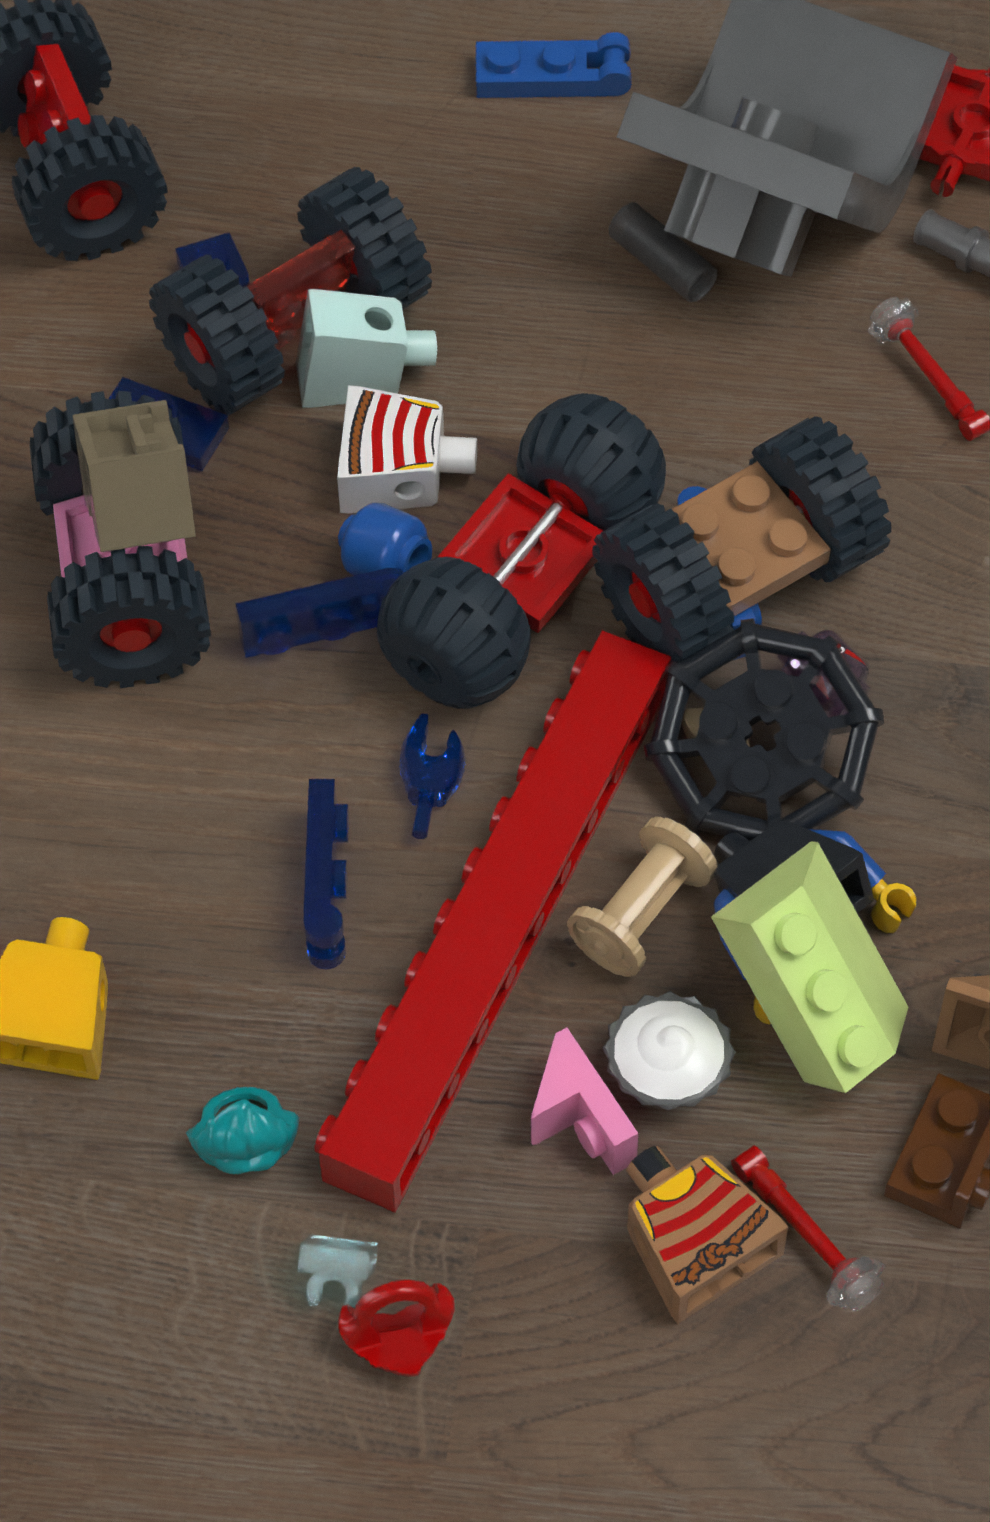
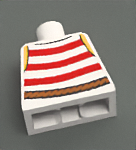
[337,385,477,514]

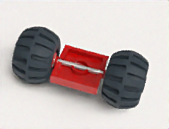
[377,393,666,709]

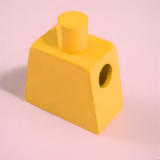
[0,917,108,1080]

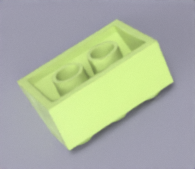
[711,841,908,1093]

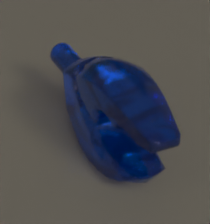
[399,713,466,839]

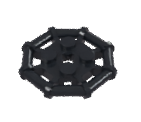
[644,618,885,841]

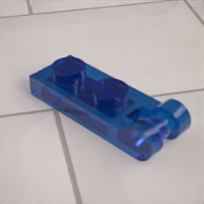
[235,568,405,658]
[303,779,349,970]

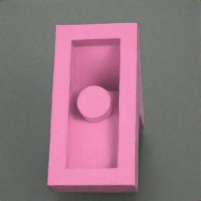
[531,1027,638,1175]

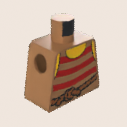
[626,1146,788,1325]

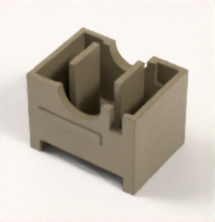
[72,400,196,552]

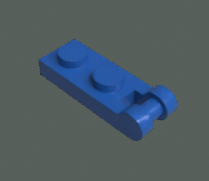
[476,32,632,98]

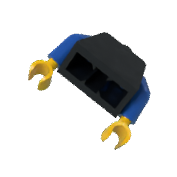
[714,820,916,1025]

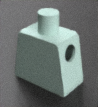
[296,289,437,408]

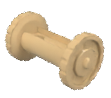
[567,817,717,977]

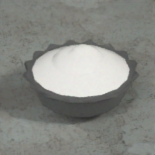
[602,991,736,1110]

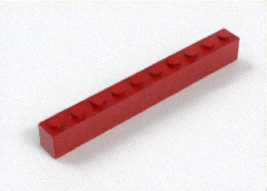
[314,630,671,1213]

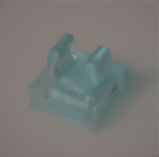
[297,1235,378,1308]

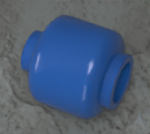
[338,503,433,591]

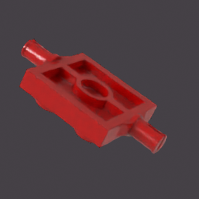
[919,65,990,197]

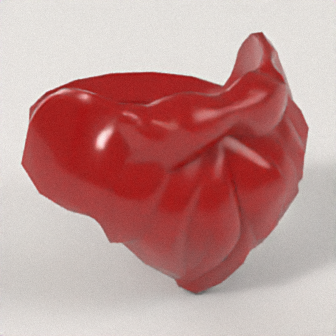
[338,1280,455,1377]

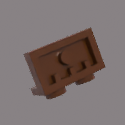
[884,1073,990,1229]

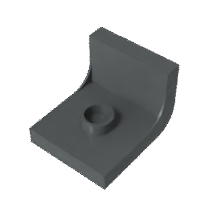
[617,0,958,277]

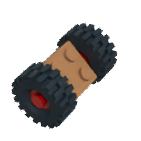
[592,416,892,663]

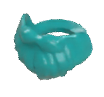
[186,1087,300,1174]

